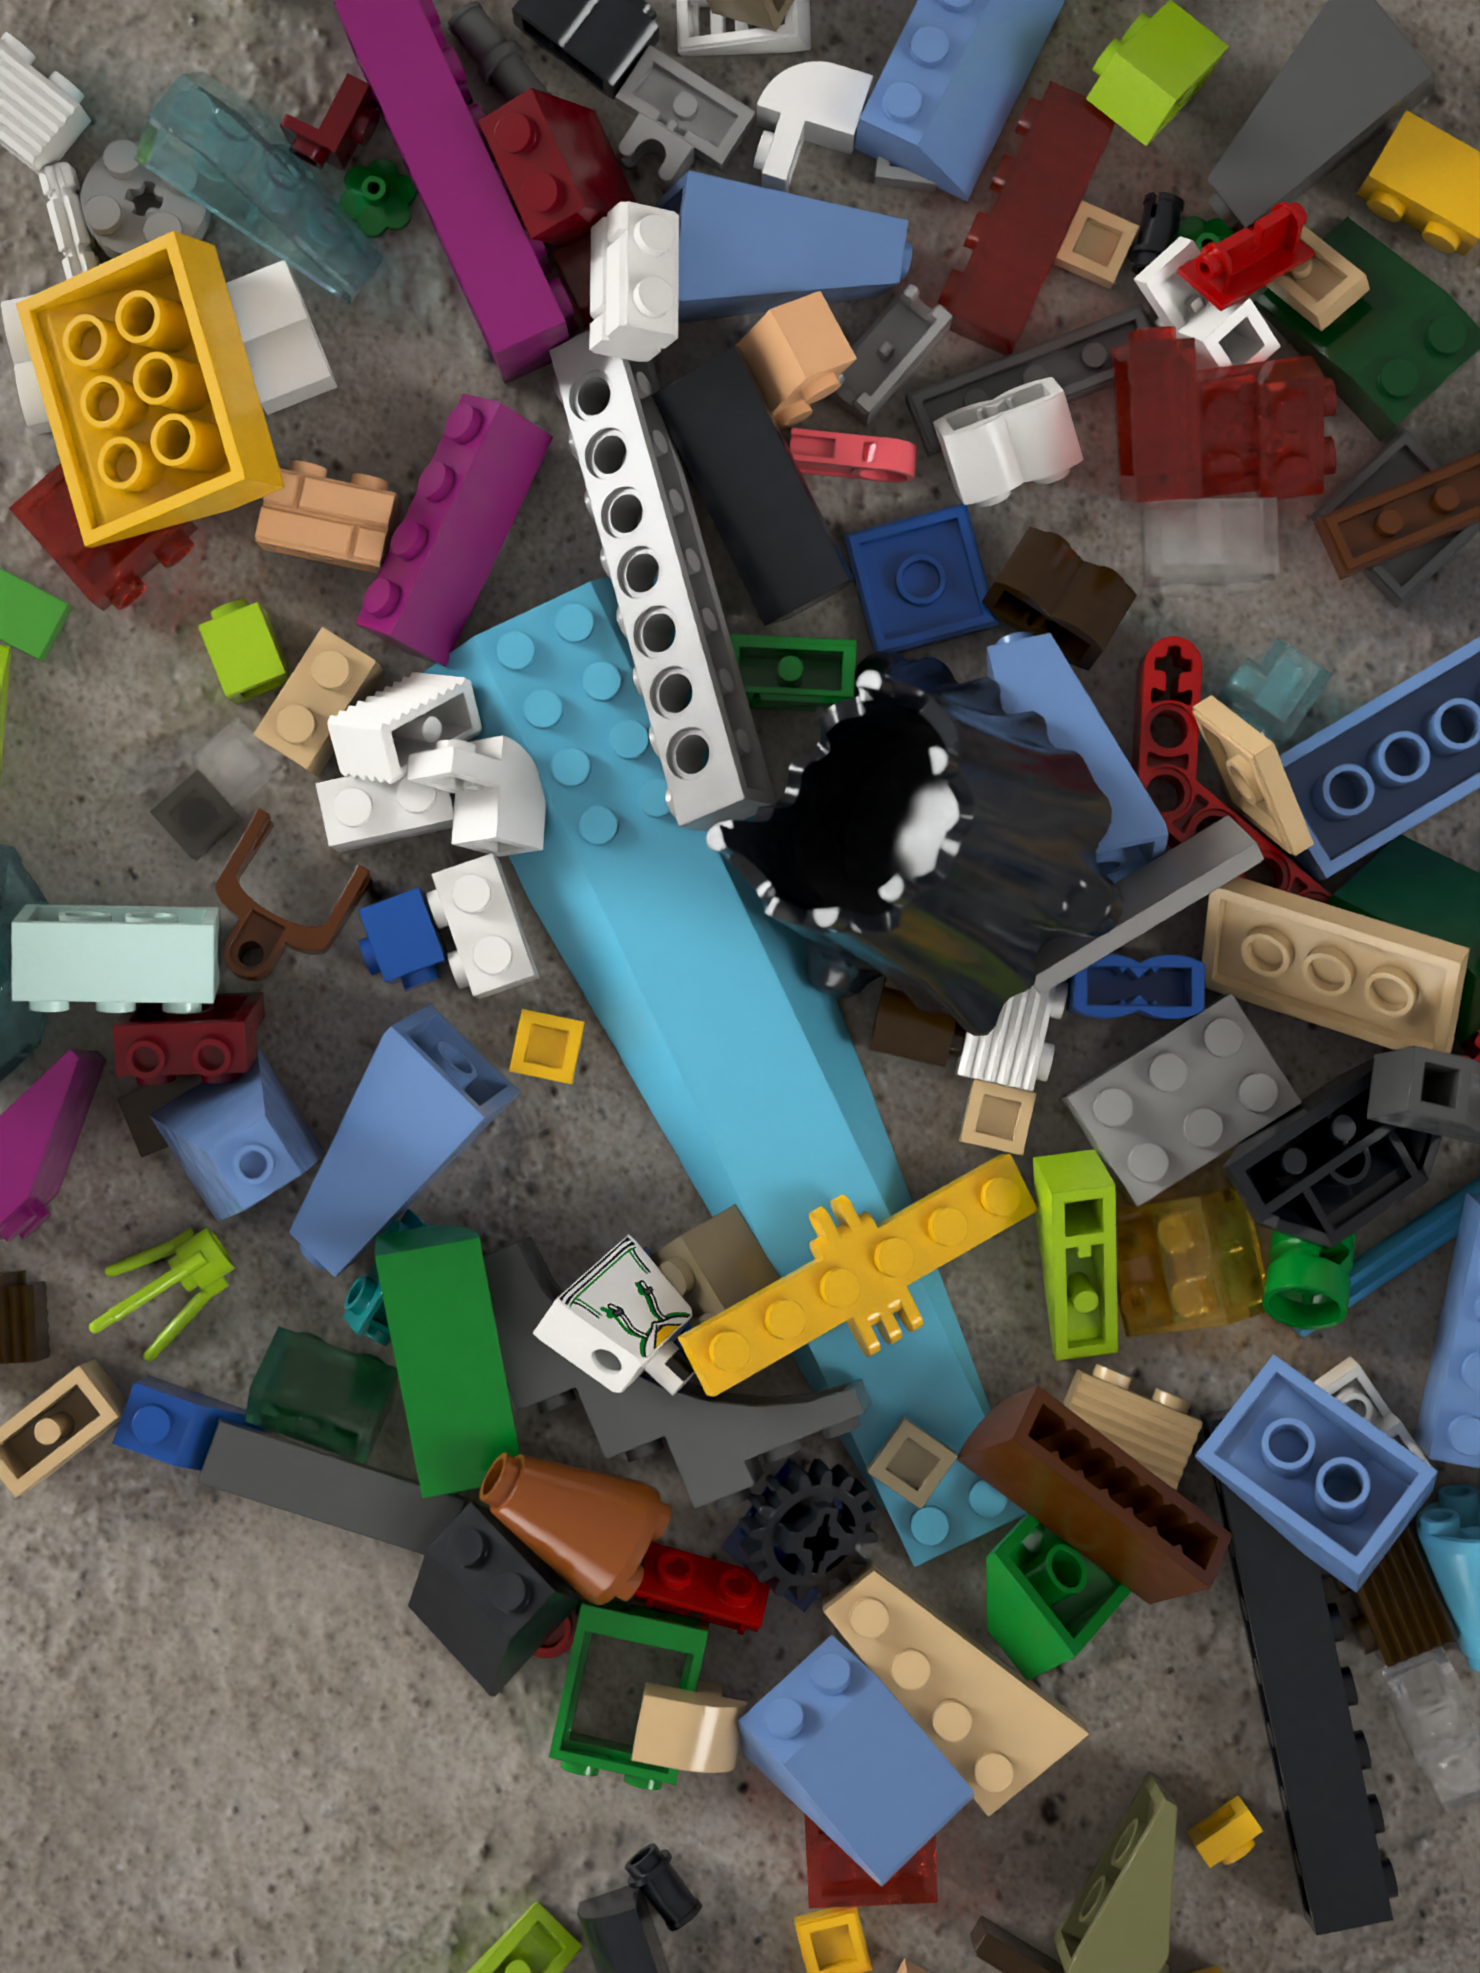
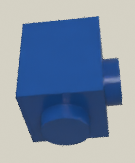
[358,887,449,991]

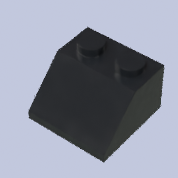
[408,1502,582,1697]

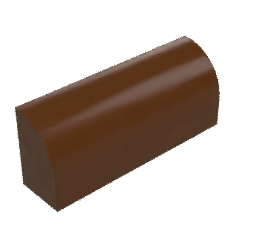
[956,1385,1233,1604]

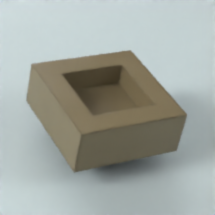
[866,1415,958,1509]

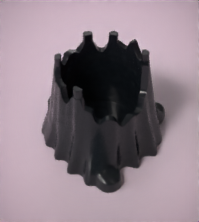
[706,650,1123,1036]

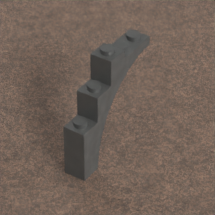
[483,1236,872,1511]

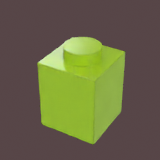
[198,599,292,705]

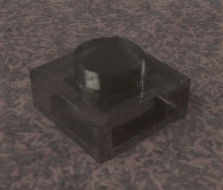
[150,769,244,861]

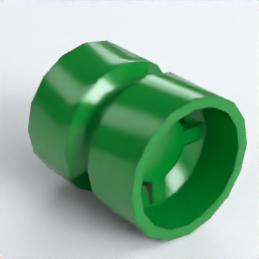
[1262,1230,1356,1330]

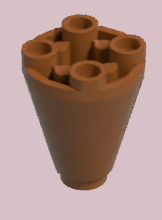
[479,1453,672,1605]

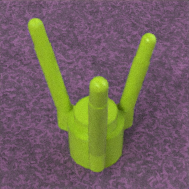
[89,1226,236,1362]

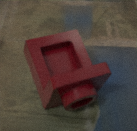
[280,73,380,171]

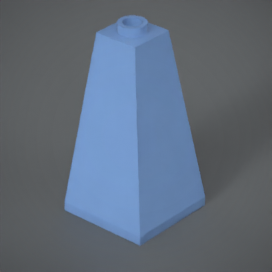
[656,171,912,324]
[986,632,1169,883]
[289,1004,521,1277]
[149,1047,326,1222]

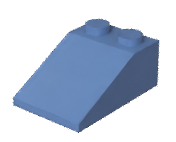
[1195,1354,1438,1593]
[738,1635,974,1887]

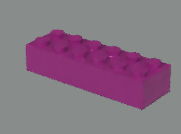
[333,0,578,384]

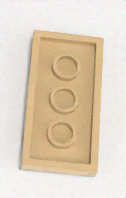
[1202,876,1470,1054]

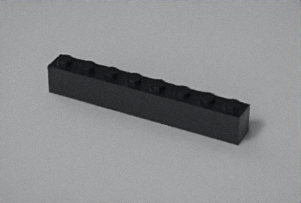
[1200,1408,1398,1936]

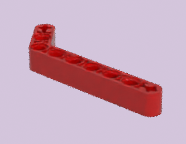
[1131,636,1480,1063]

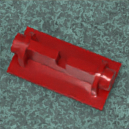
[1177,201,1315,311]
[634,1542,770,1635]

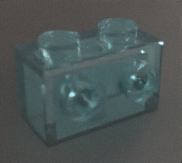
[1216,638,1333,748]

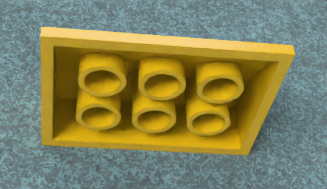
[16,231,285,548]

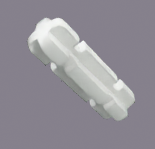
[39,162,100,280]

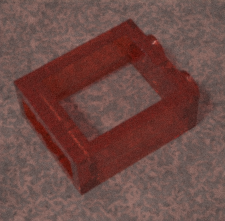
[1111,326,1203,503]

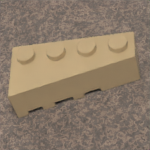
[822,1559,1090,1817]

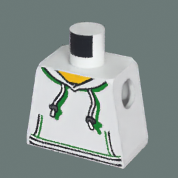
[533,1234,695,1396]

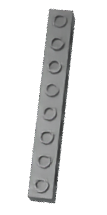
[549,329,776,832]

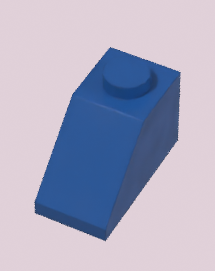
[112,1375,268,1471]

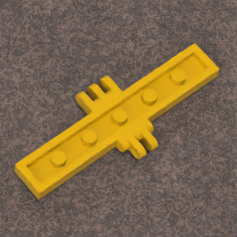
[678,1153,1038,1397]

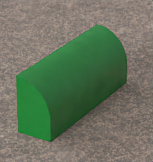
[375,1225,520,1499]

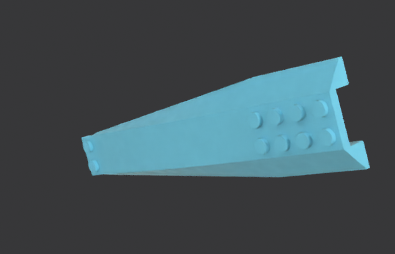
[423,576,1027,1567]

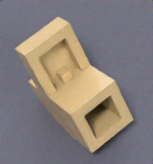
[631,1680,748,1773]

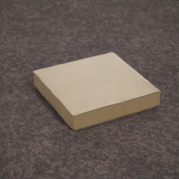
[1192,695,1314,856]

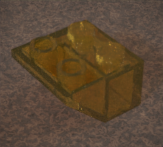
[1116,1186,1266,1337]

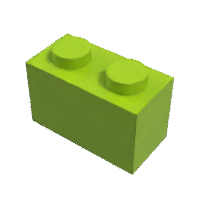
[1086,0,1230,146]

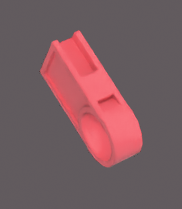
[790,428,918,483]

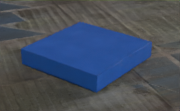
[843,503,999,654]

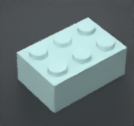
[11,904,220,1014]

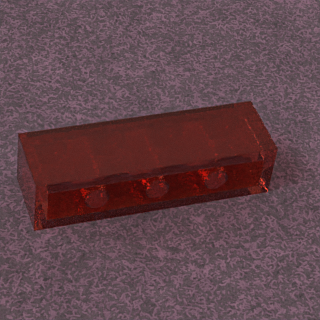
[937,81,1116,356]

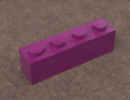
[355,393,553,667]

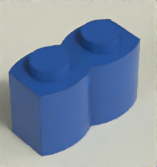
[1066,954,1205,1021]

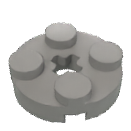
[81,139,211,259]

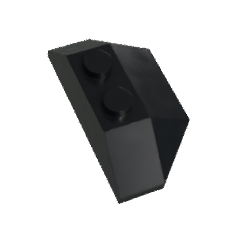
[1223,1049,1442,1249]

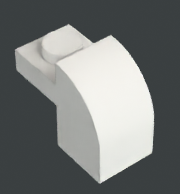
[753,61,873,193]
[1134,236,1281,389]
[407,735,546,857]

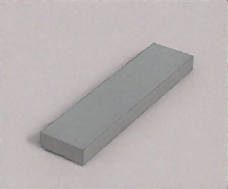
[1033,815,1264,994]

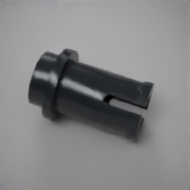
[1128,192,1185,275]
[625,1843,702,1932]

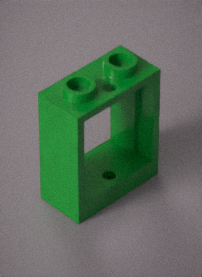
[548,1598,709,1790]

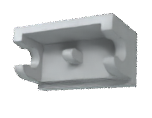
[829,284,953,428]

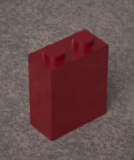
[478,88,637,253]

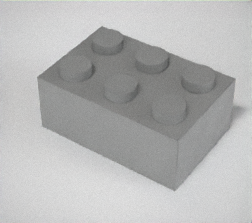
[1060,993,1302,1207]

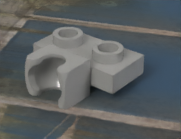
[615,44,756,194]

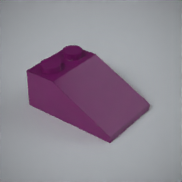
[0,1049,106,1242]

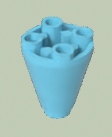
[1416,1484,1480,1672]

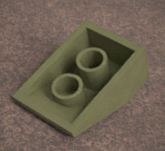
[1053,1771,1177,1973]

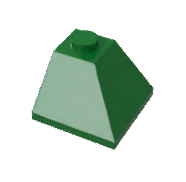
[986,1513,1132,1681]

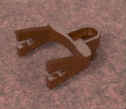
[215,808,373,981]

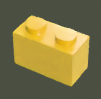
[1356,110,1480,256]

